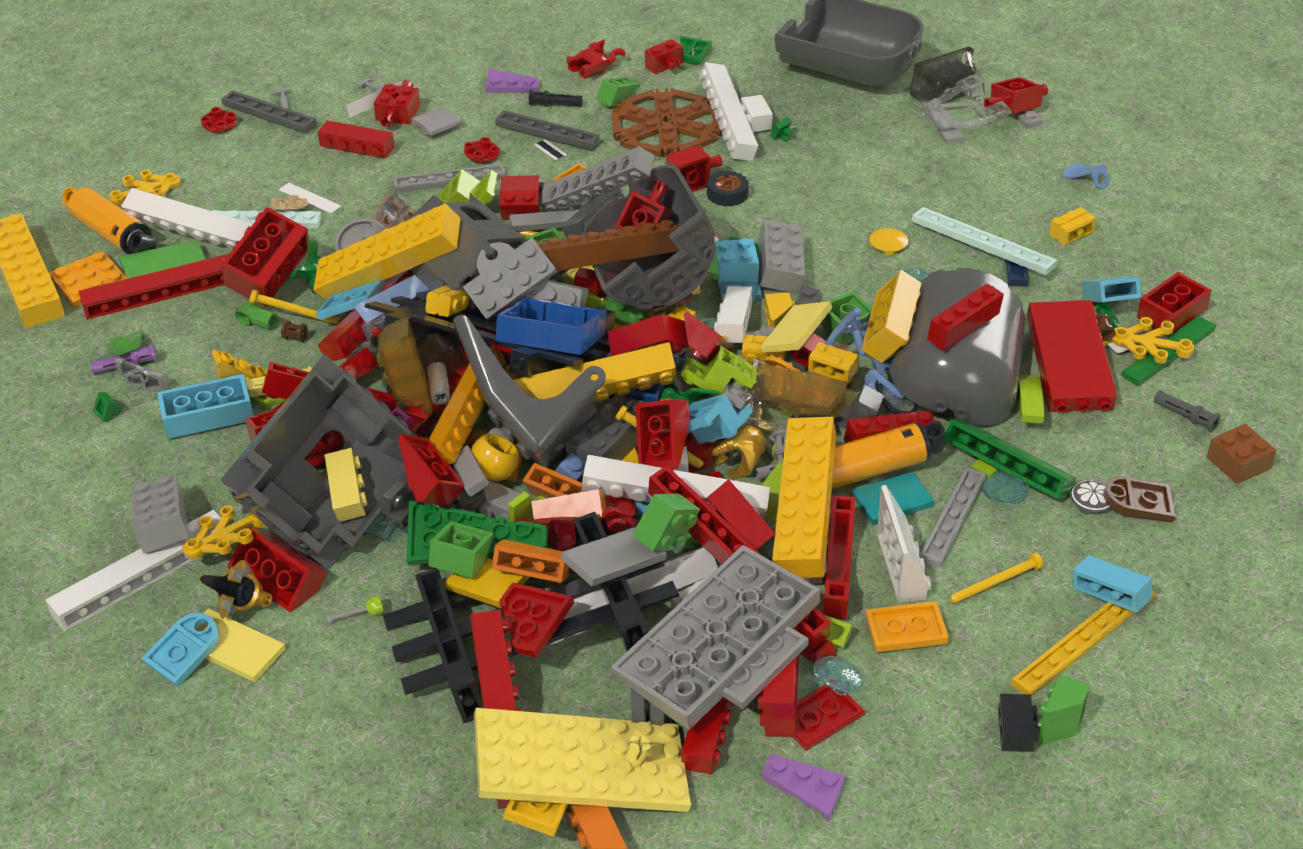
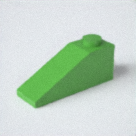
[596,77,640,108]

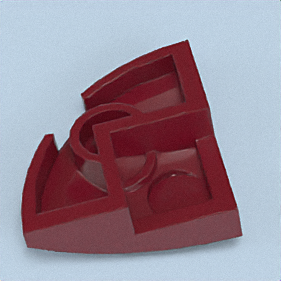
[527,517,578,551]

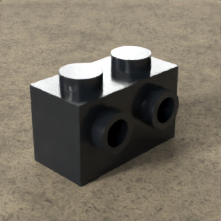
[998,694,1039,752]

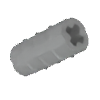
[427,362,450,405]

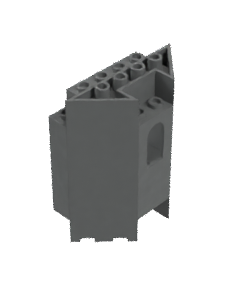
[408,193,566,309]
[221,354,418,569]

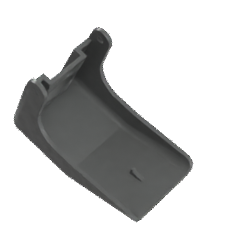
[453,315,610,468]

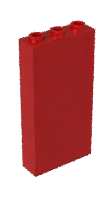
[1026,300,1117,413]

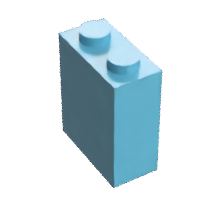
[1082,276,1141,302]

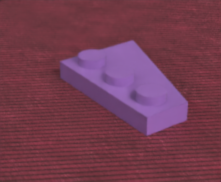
[486,69,540,93]
[762,753,845,822]

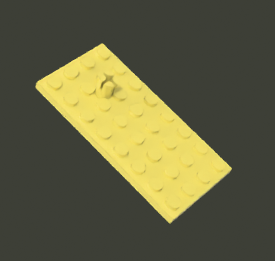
[474,708,691,812]

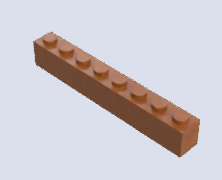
[535,220,680,271]

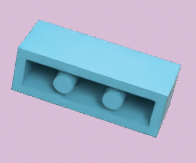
[1073,555,1152,613]

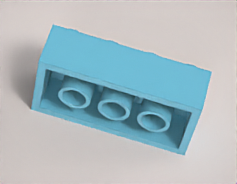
[157,374,253,439]

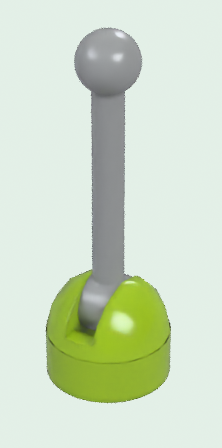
[325,595,384,624]

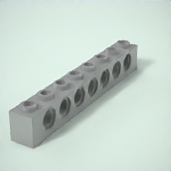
[539,146,654,212]

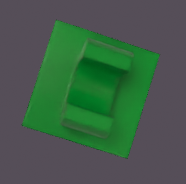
[770,117,793,142]
[93,392,122,422]

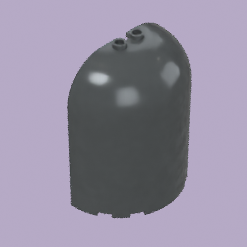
[775,0,924,87]
[582,165,716,309]
[890,268,1025,426]

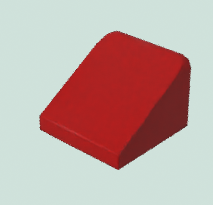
[800,640,837,669]

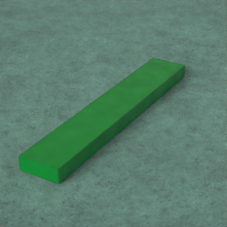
[1121,316,1216,386]

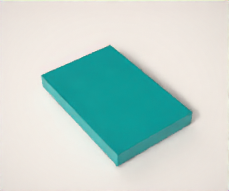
[852,472,934,526]

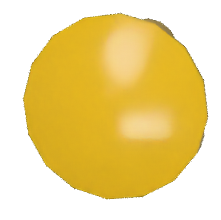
[869,228,908,256]

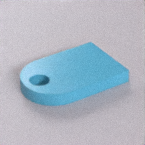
[141,613,220,687]

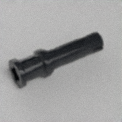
[529,89,583,107]

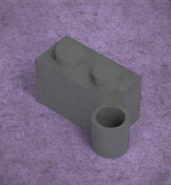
[833,385,884,428]

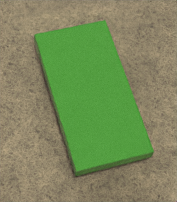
[119,240,206,279]

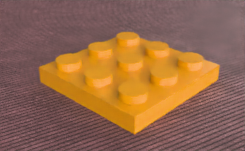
[49,251,127,308]

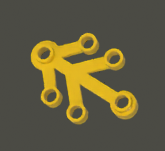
[109,169,180,206]
[1111,317,1194,364]
[182,505,265,560]

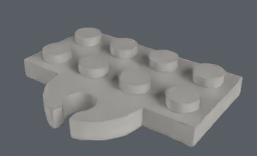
[463,238,557,321]

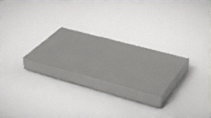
[561,527,667,586]

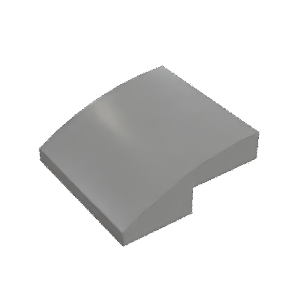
[411,107,461,136]

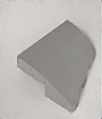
[115,358,169,392]

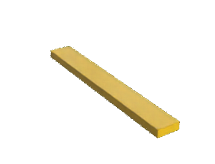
[1010,590,1156,698]

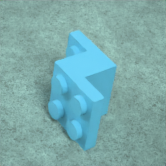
[715,238,762,303]
[687,394,753,444]

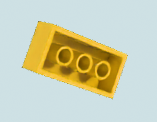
[861,270,921,363]

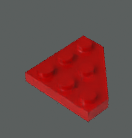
[500,582,575,658]

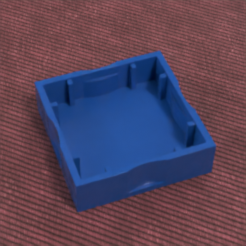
[495,297,607,355]

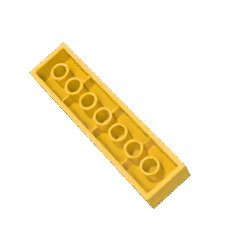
[314,203,461,300]
[0,213,65,328]
[513,343,677,401]
[772,417,836,578]

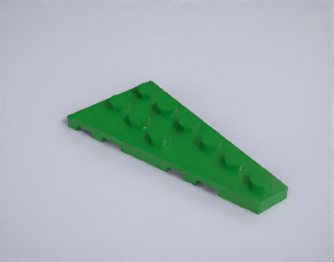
[406,500,548,566]

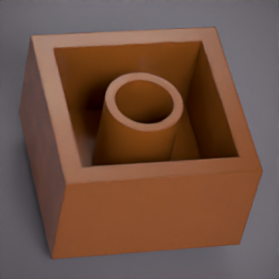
[1206,424,1277,484]

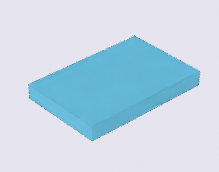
[316,280,385,320]

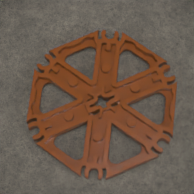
[611,88,722,158]

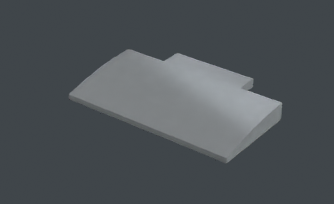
[610,545,820,730]

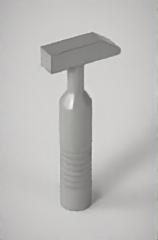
[358,78,383,91]
[273,87,290,109]

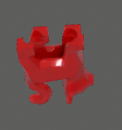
[566,39,626,79]

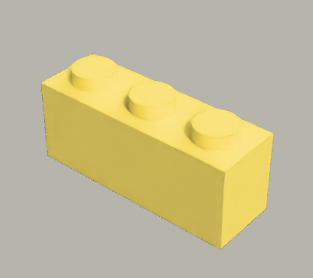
[325,448,368,522]

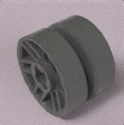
[631,688,664,726]

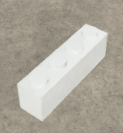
[714,286,753,343]

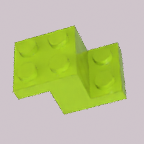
[439,169,497,205]
[680,346,757,397]

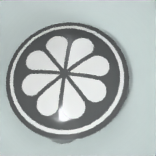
[1070,480,1116,515]

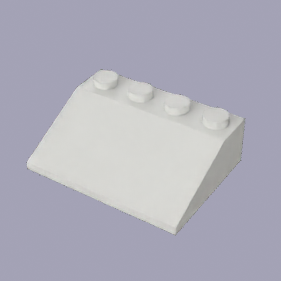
[877,485,931,603]

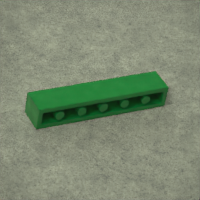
[945,419,1076,499]

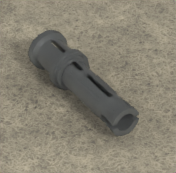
[1154,390,1221,432]

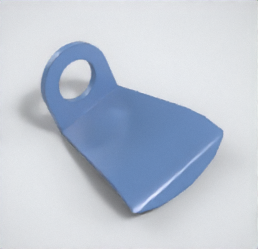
[1062,163,1109,189]

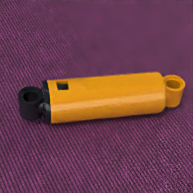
[62,187,157,255]
[832,422,945,489]

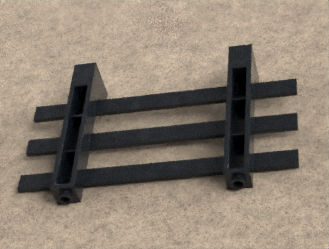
[365,291,615,377]
[383,511,679,724]

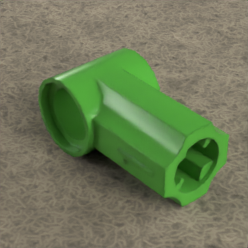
[235,300,279,330]

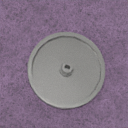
[335,219,387,251]

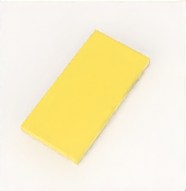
[760,301,832,353]
[197,608,286,683]

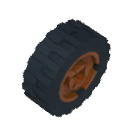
[707,171,748,207]

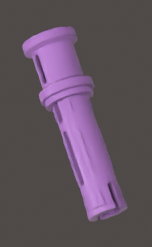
[90,343,157,375]

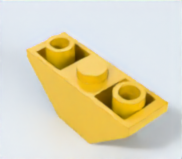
[212,349,266,386]

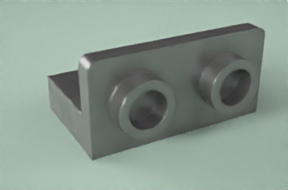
[382,472,420,523]

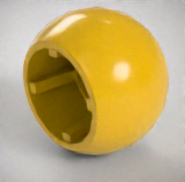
[471,434,519,481]

